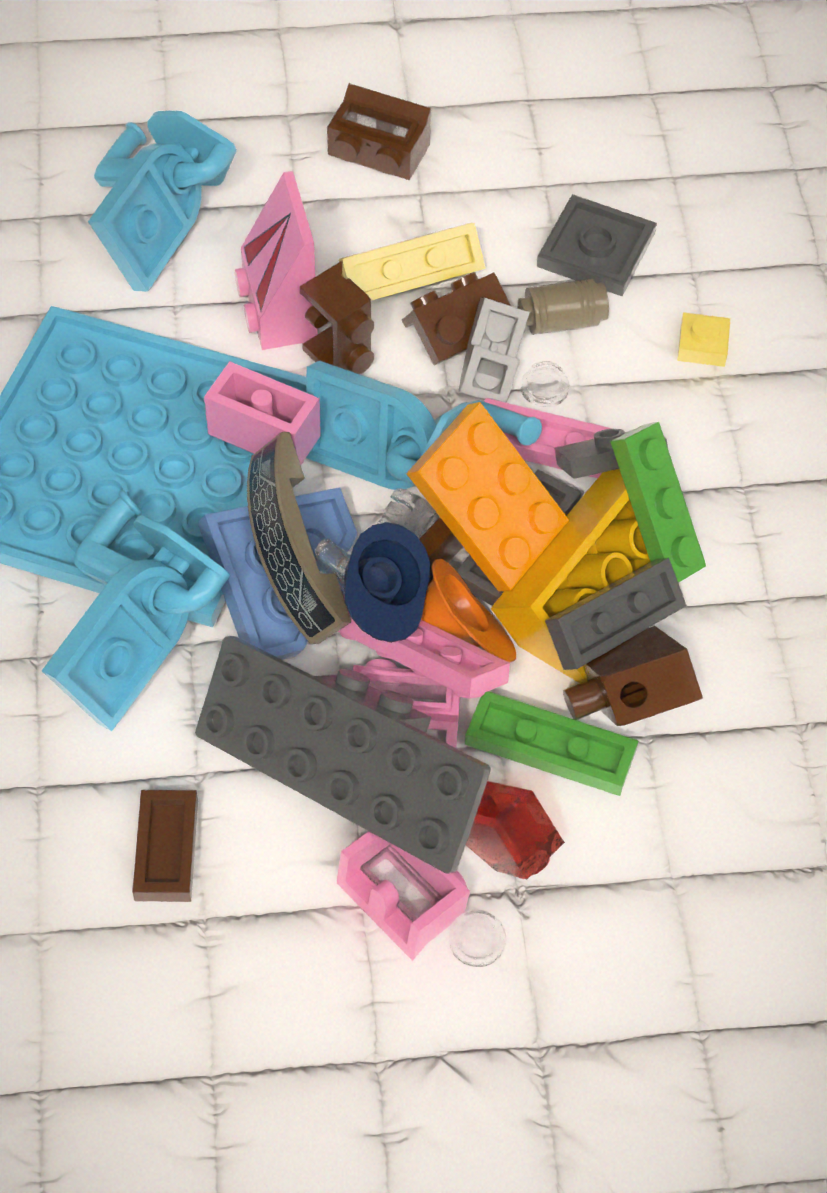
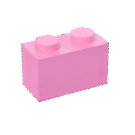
[204,361,321,465]

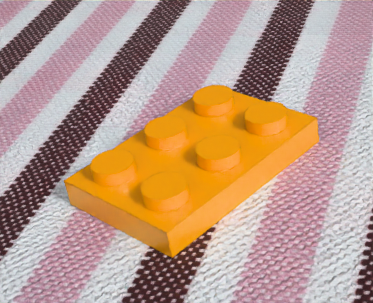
[406,402,569,592]

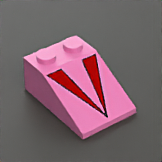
[234,171,318,350]

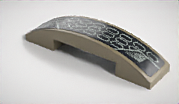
[247,432,351,644]

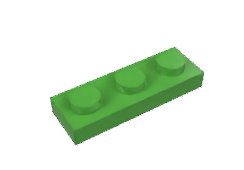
[610,421,706,583]
[465,691,639,796]

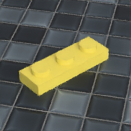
[338,223,486,301]

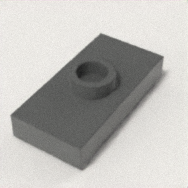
[555,429,668,479]

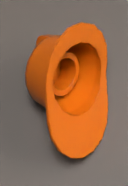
[421,559,516,663]

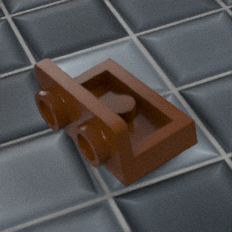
[402,272,511,366]

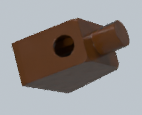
[563,626,703,726]

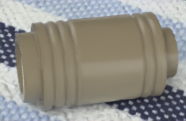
[517,279,609,335]

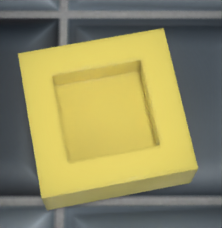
[677,312,730,367]

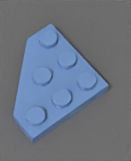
[198,487,357,660]

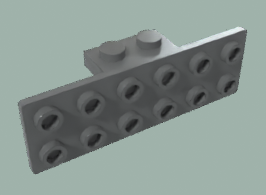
[195,636,491,874]

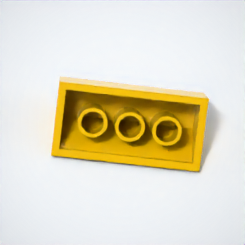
[490,469,650,683]

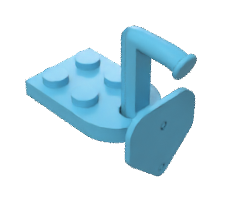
[88,111,237,292]
[306,361,542,490]
[42,490,230,732]

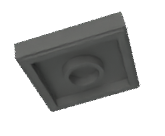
[536,194,657,297]

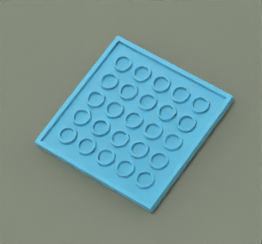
[0,306,306,628]

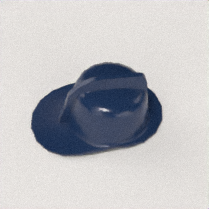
[344,522,430,643]

